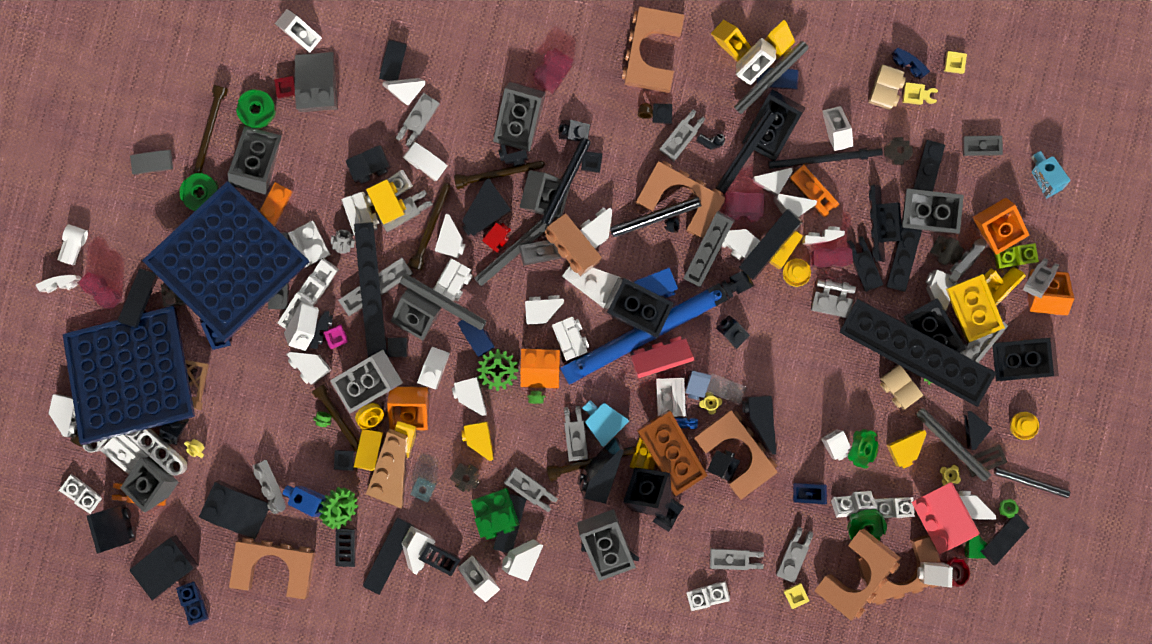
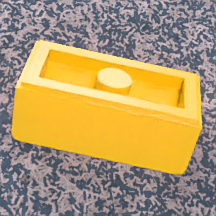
[353,429,383,471]
[630,437,655,470]

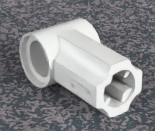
[57,224,88,265]

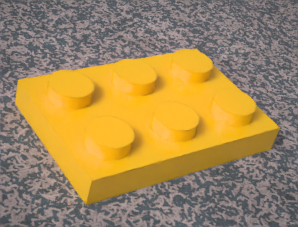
[946,274,1005,343]

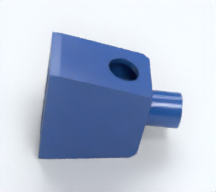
[282,485,326,517]

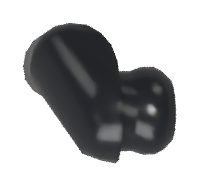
[696,133,725,150]

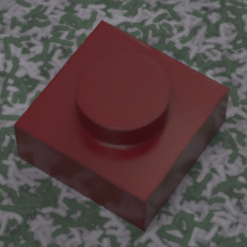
[274,76,295,99]

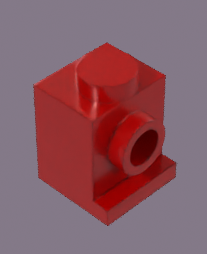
[482,222,511,254]

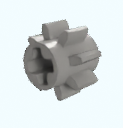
[331,230,355,254]

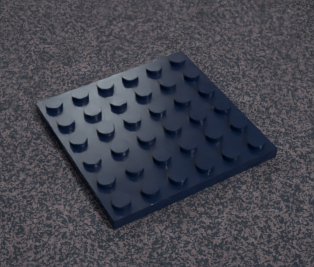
[142,181,309,342]
[62,306,195,445]

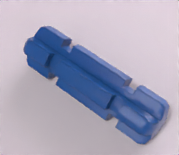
[675,418,698,429]

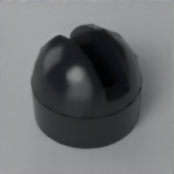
[664,217,680,233]

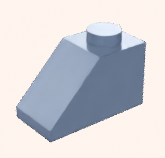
[685,371,711,400]

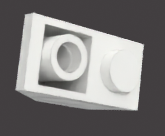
[580,208,612,249]
[722,229,760,260]
[525,295,564,325]
[287,352,331,384]
[49,394,77,437]
[402,526,436,575]

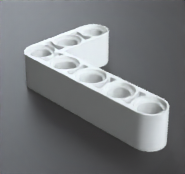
[83,428,187,476]

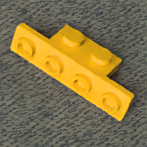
[984,267,1026,306]

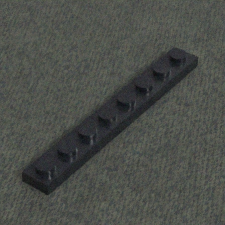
[886,140,945,292]
[354,222,387,358]

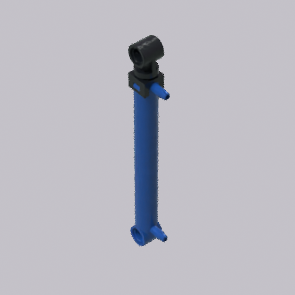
[560,271,755,385]

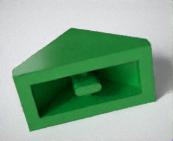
[965,535,987,559]

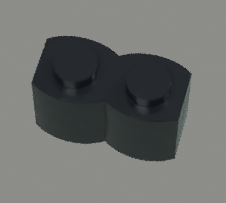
[345,145,391,184]

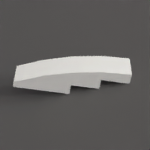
[278,258,339,329]

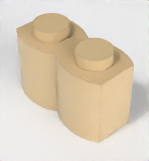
[868,64,906,110]
[880,365,923,409]

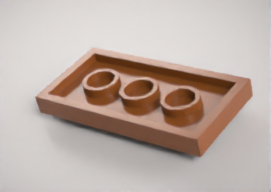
[636,410,708,496]

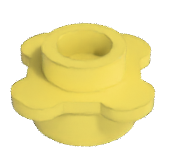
[699,392,722,414]
[184,439,205,458]
[940,465,961,485]

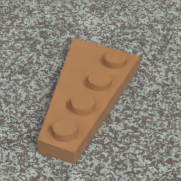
[366,429,408,509]

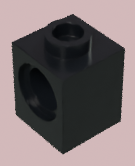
[707,450,740,482]

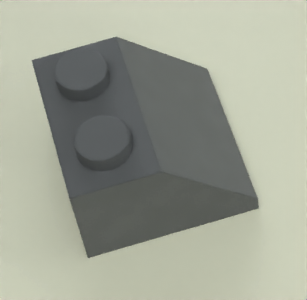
[519,170,570,219]
[390,288,442,341]
[120,457,179,512]

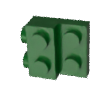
[471,488,519,540]

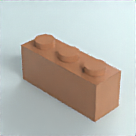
[545,213,602,277]

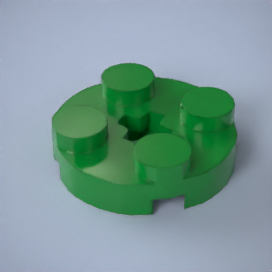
[236,89,276,129]
[180,173,219,211]
[848,429,879,469]
[847,509,887,541]

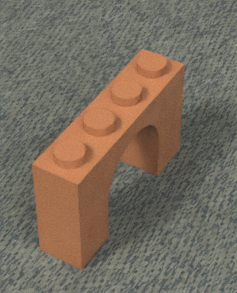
[622,6,684,93]
[636,161,726,240]
[693,410,778,500]
[815,529,901,621]
[856,534,941,605]
[229,537,316,599]

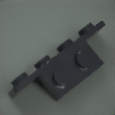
[869,184,903,262]

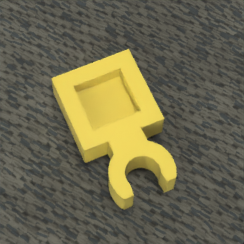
[902,82,938,105]

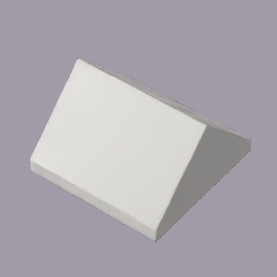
[773,194,817,217]

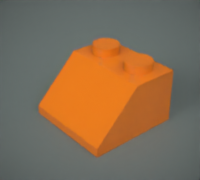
[973,197,1029,255]
[1027,269,1074,315]
[521,349,560,388]
[387,387,429,430]

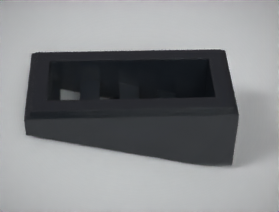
[335,528,357,567]
[418,542,461,576]

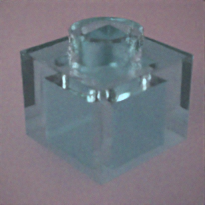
[410,476,437,503]

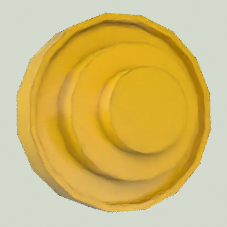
[782,259,811,287]
[355,403,384,429]
[1009,412,1039,440]

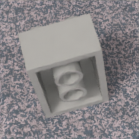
[330,350,403,413]

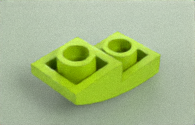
[994,243,1039,269]

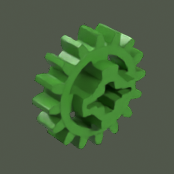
[477,349,519,391]
[319,487,358,529]

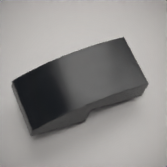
[379,39,407,81]
[310,310,333,349]

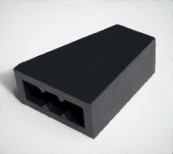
[462,178,511,237]

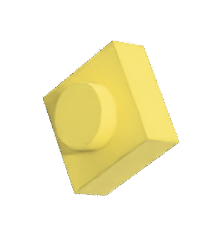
[944,51,967,74]
[783,583,809,609]

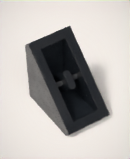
[963,410,992,450]

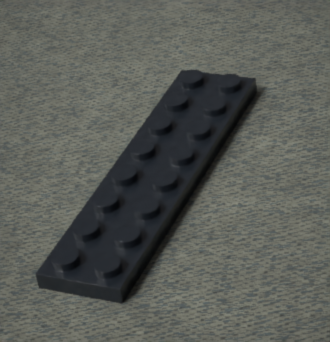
[839,299,997,407]

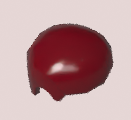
[945,557,971,587]

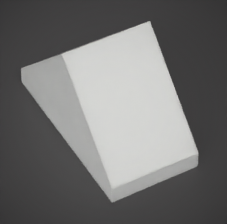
[383,78,425,105]
[752,168,793,196]

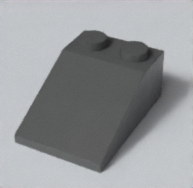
[295,52,338,112]
[493,82,546,152]
[228,126,282,194]
[902,189,964,234]
[577,509,636,581]

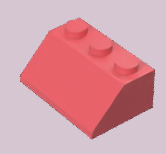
[630,336,694,378]
[911,482,980,554]

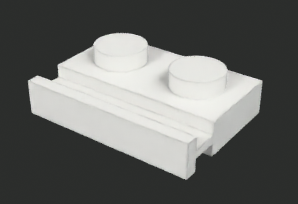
[288,221,331,267]
[656,378,686,417]
[100,435,149,474]

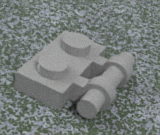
[811,278,856,318]

